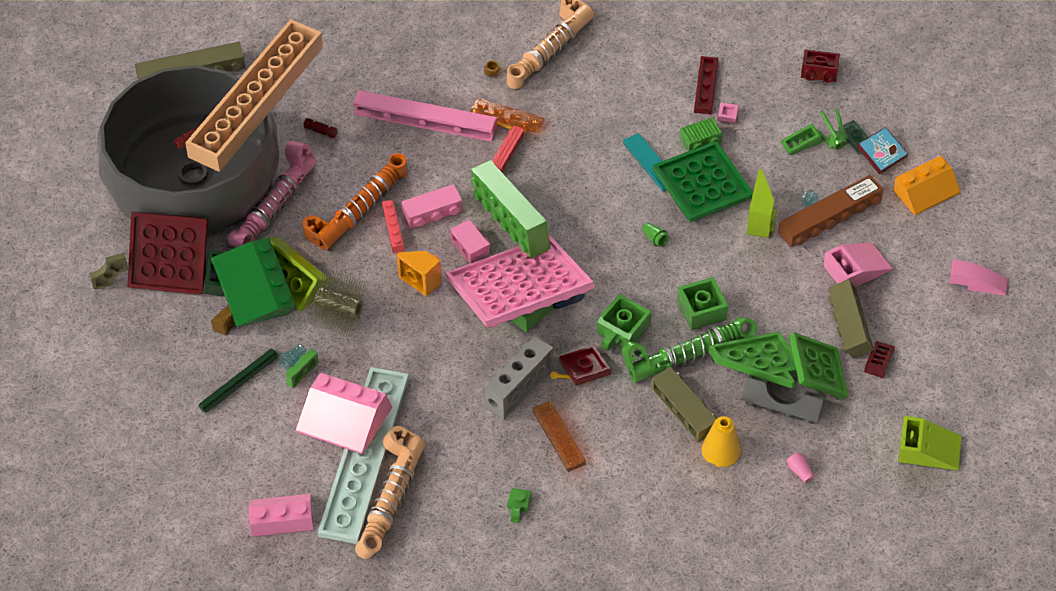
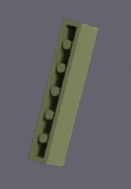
[135,41,246,80]

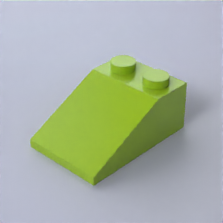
[747,169,777,238]

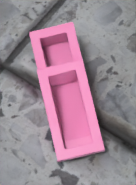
[949,259,1008,295]

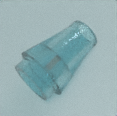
[279,344,306,370]

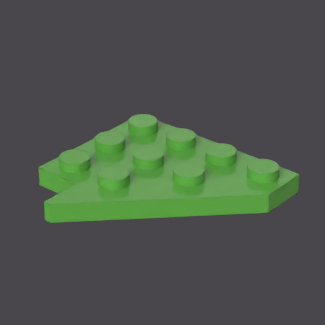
[708,332,797,388]

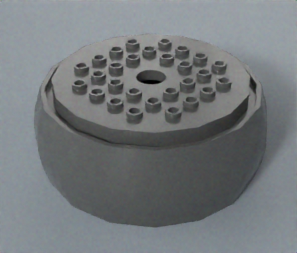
[97,65,279,234]

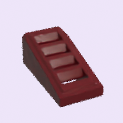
[864,341,895,378]

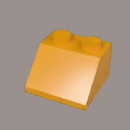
[396,251,442,297]

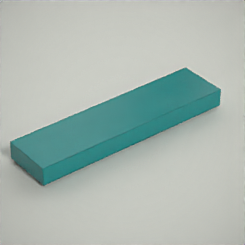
[623,133,666,192]

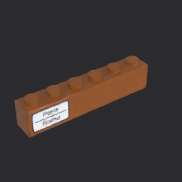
[778,175,884,247]

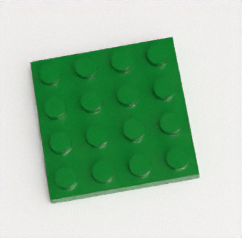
[653,141,753,223]

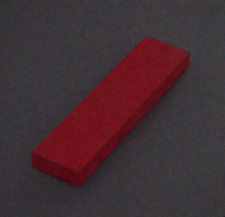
[694,56,718,115]

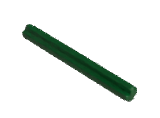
[199,349,278,413]

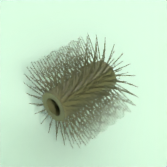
[307,270,370,337]

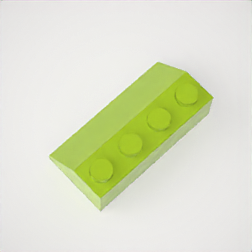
[266,237,329,311]

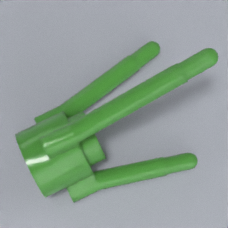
[817,109,849,150]

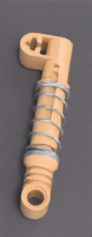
[506,0,594,89]
[355,426,426,559]

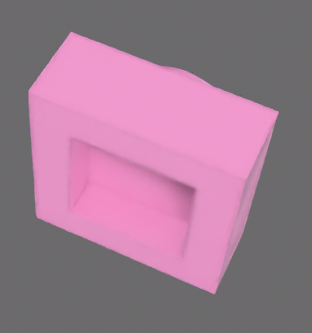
[718,103,739,123]

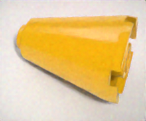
[702,416,742,467]

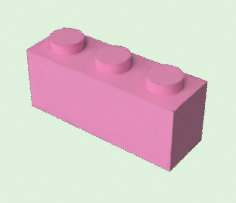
[402,184,462,229]

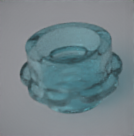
[802,190,818,207]

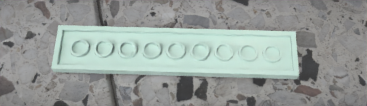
[318,367,409,544]

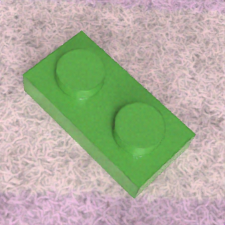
[285,349,319,388]

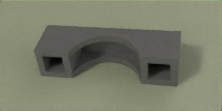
[741,375,826,424]

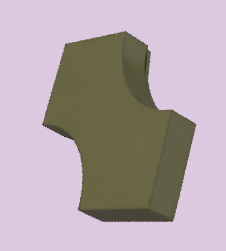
[90,253,128,289]

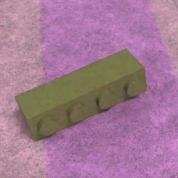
[828,279,874,358]
[651,367,717,442]

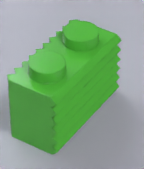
[680,117,723,151]

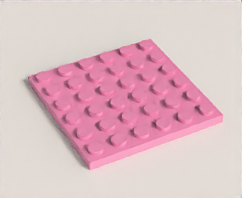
[446,235,595,328]

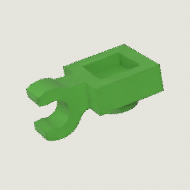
[507,488,531,523]

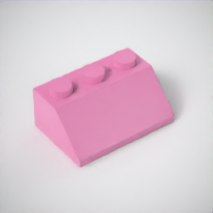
[249,494,313,537]

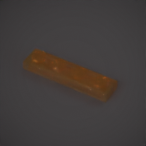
[470,98,545,133]
[533,401,586,472]

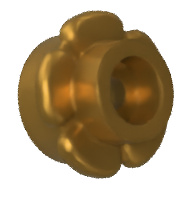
[484,60,501,77]

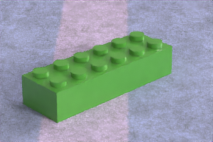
[471,160,550,258]

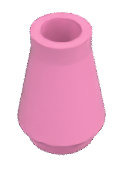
[787,452,815,483]

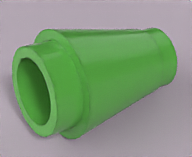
[642,222,669,247]

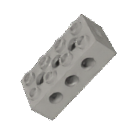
[484,336,553,420]

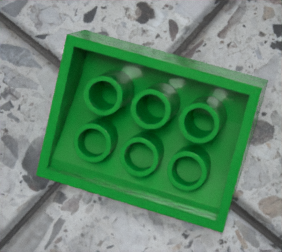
[211,237,295,327]

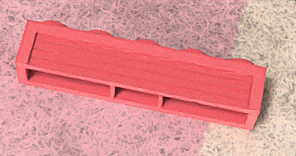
[493,126,524,173]
[382,200,404,253]

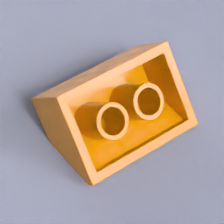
[893,155,961,215]

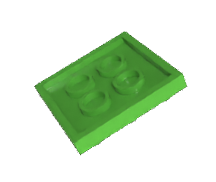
[789,332,849,400]

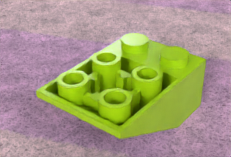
[898,416,961,471]

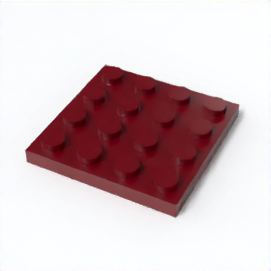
[127,211,208,295]

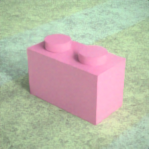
[450,220,491,264]

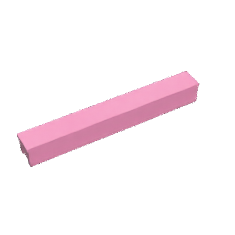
[353,90,497,142]

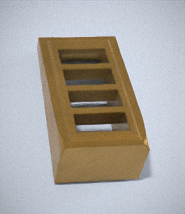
[211,305,235,335]

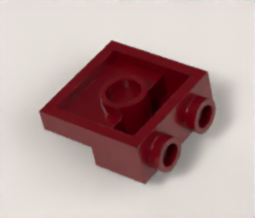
[800,49,840,83]

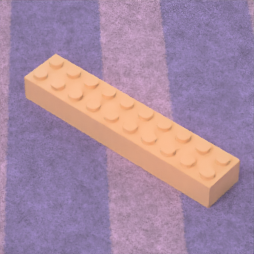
[185,19,323,172]

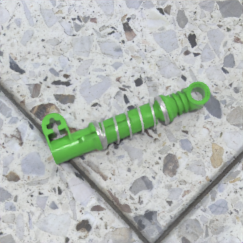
[622,317,757,383]

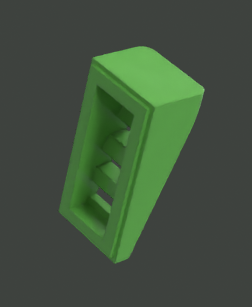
[781,123,823,155]

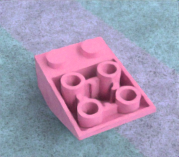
[824,242,893,287]

